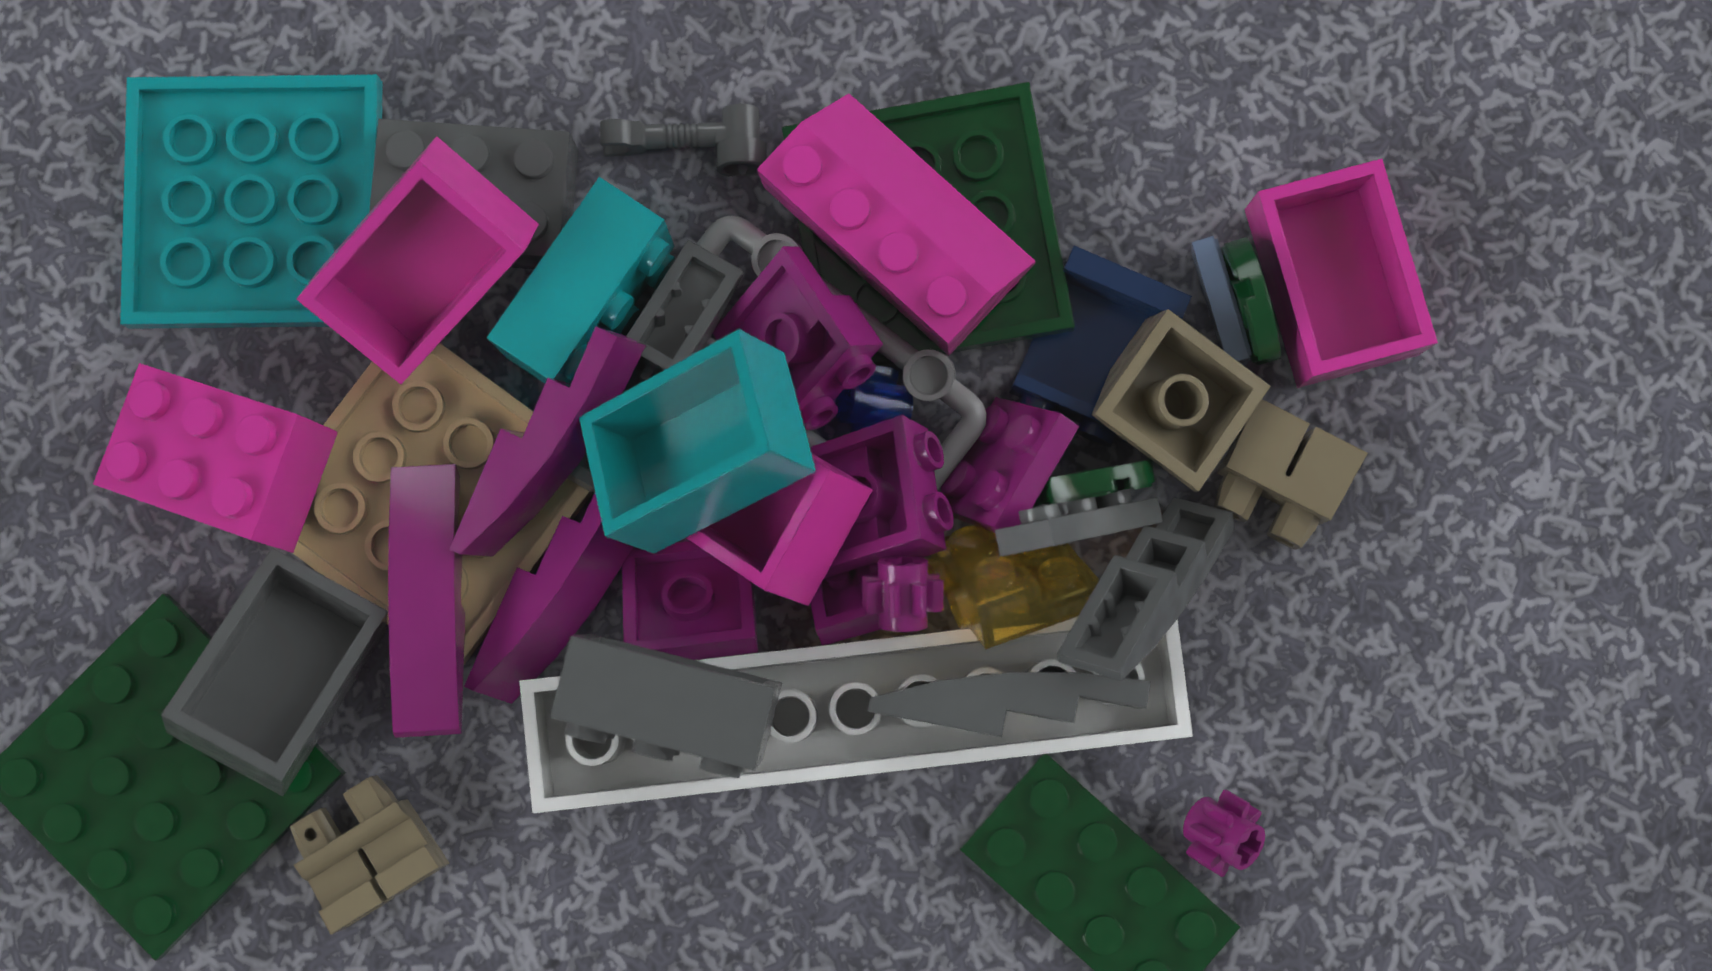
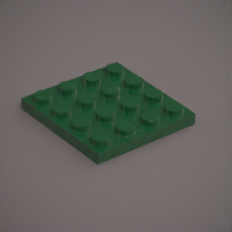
[782,82,1075,366]
[0,593,346,961]

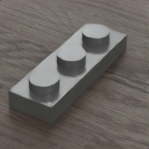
[995,490,1163,557]

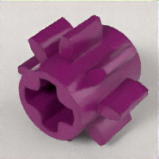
[862,556,944,632]
[1183,789,1265,877]

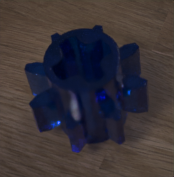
[835,365,913,433]

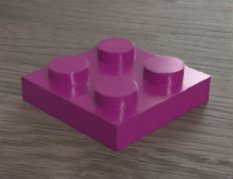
[940,397,1079,533]
[622,541,758,660]

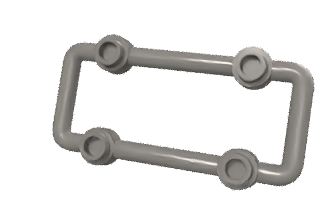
[697,215,987,491]

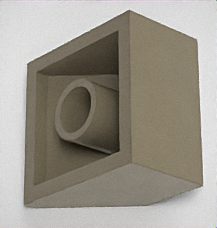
[1092,309,1271,492]

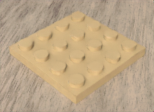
[293,343,593,665]

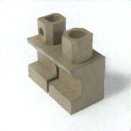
[1214,399,1368,550]
[290,775,450,935]

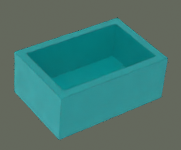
[487,176,676,384]
[579,329,816,553]

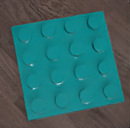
[120,74,383,329]

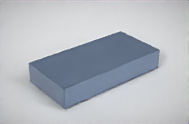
[1191,236,1252,366]

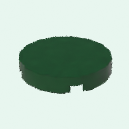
[1222,237,1281,365]
[1033,460,1156,507]

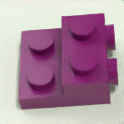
[713,246,883,430]
[810,415,954,579]

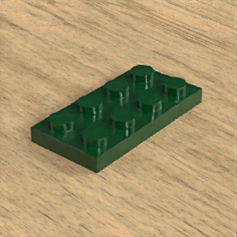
[959,754,1240,971]

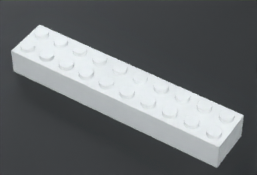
[520,616,1193,813]

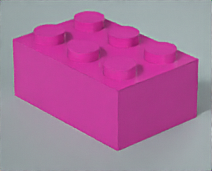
[296,136,539,384]
[1244,158,1438,388]
[93,363,338,553]
[686,453,873,606]

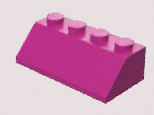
[757,93,1036,356]

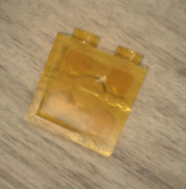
[927,526,1100,650]

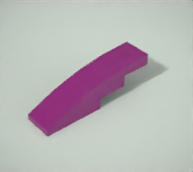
[450,326,646,557]
[388,464,465,738]
[464,493,634,704]

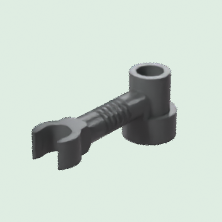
[600,103,767,176]

